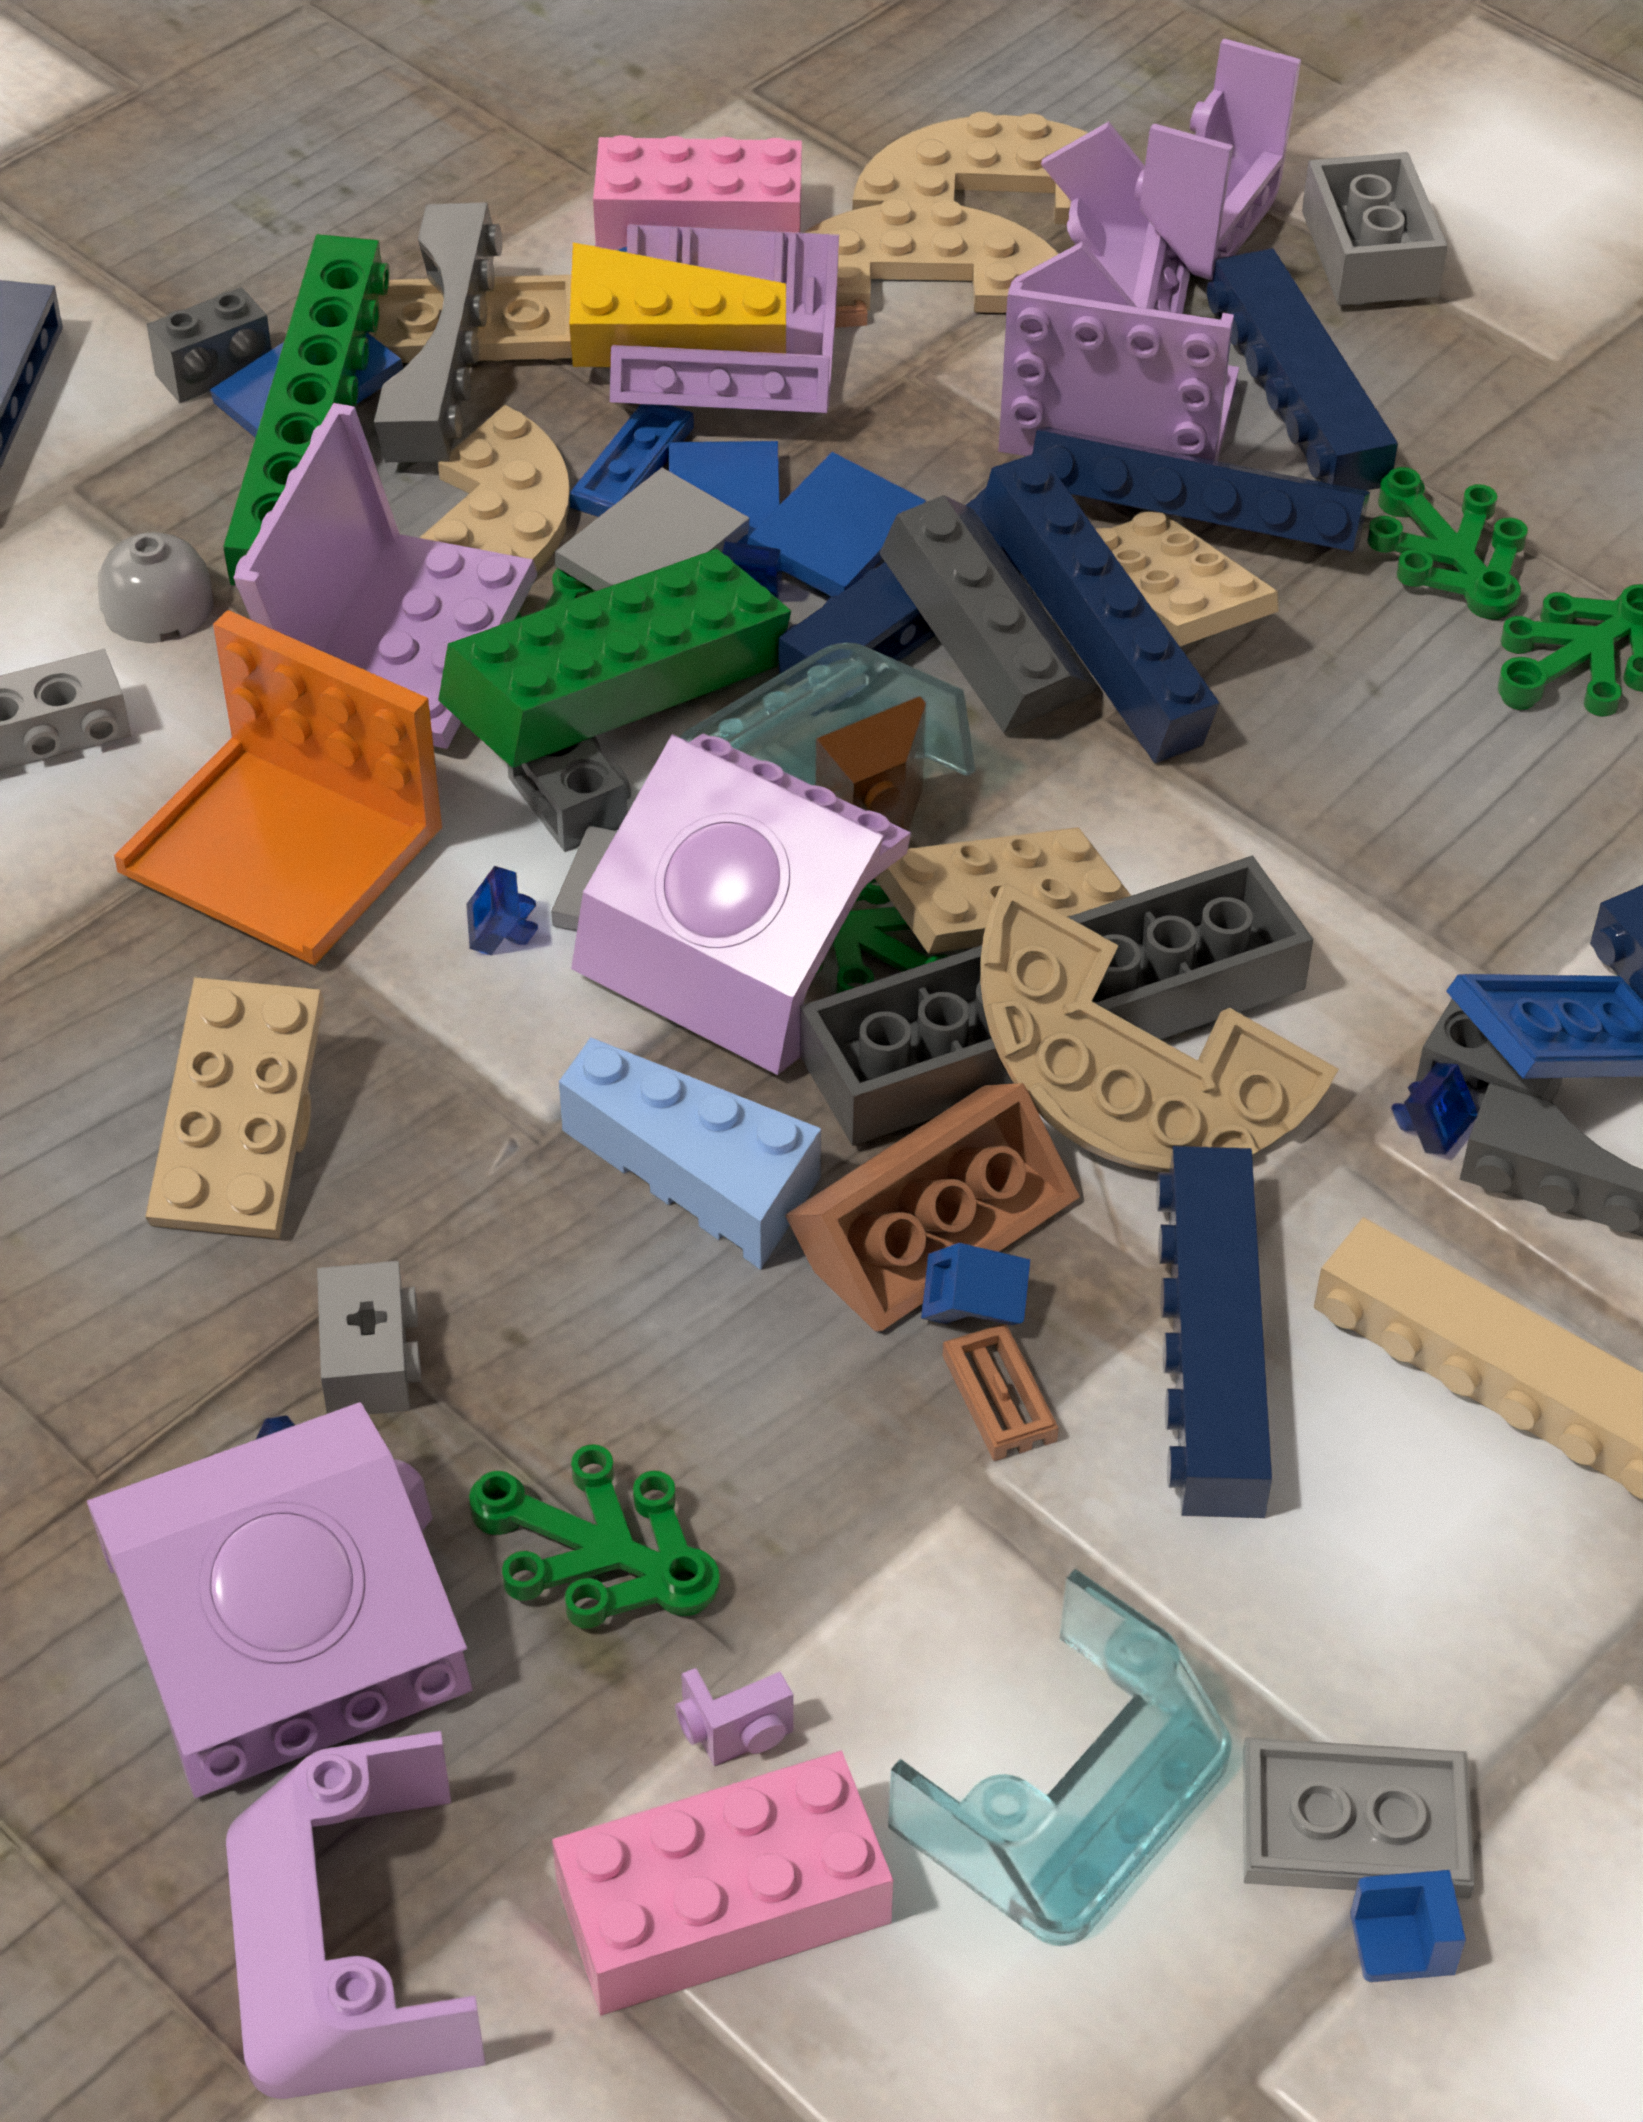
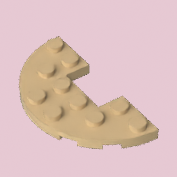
[852,112,1088,224]
[803,199,1058,313]
[419,405,570,572]
[981,883,1339,1172]

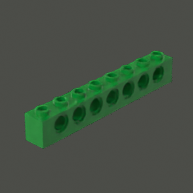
[223,234,390,586]

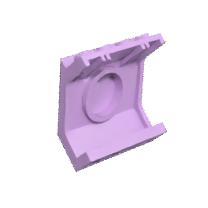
[610,224,839,413]
[571,733,911,1075]
[87,1402,473,1799]

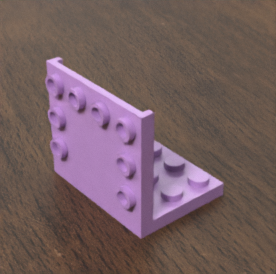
[998,281,1239,461]
[233,403,538,749]

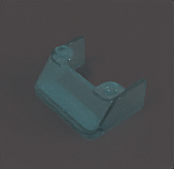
[679,643,976,786]
[888,1569,1232,1946]

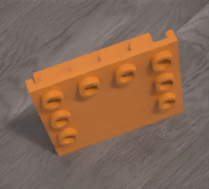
[114,610,442,966]

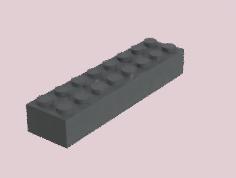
[800,855,1314,1146]

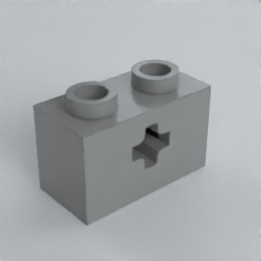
[317,1261,421,1414]

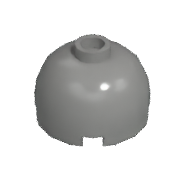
[98,532,214,643]

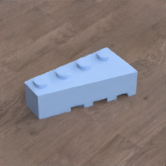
[559,1037,821,1270]

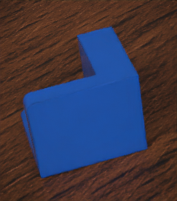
[921,1243,1030,1326]
[1350,1870,1466,1982]

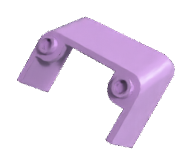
[1134,39,1301,281]
[1014,122,1191,314]
[226,1731,485,2099]

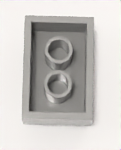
[1302,152,1448,305]

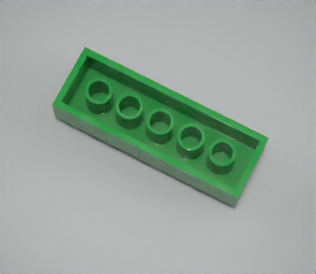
[438,548,792,768]

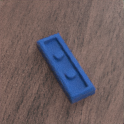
[569,404,694,517]

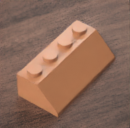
[785,1083,1080,1331]

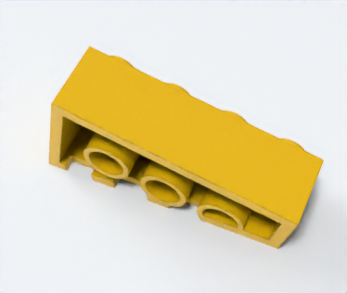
[569,242,786,367]

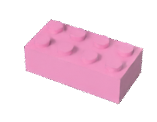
[593,135,802,250]
[552,1750,893,2016]

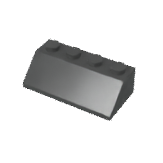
[879,495,1098,733]

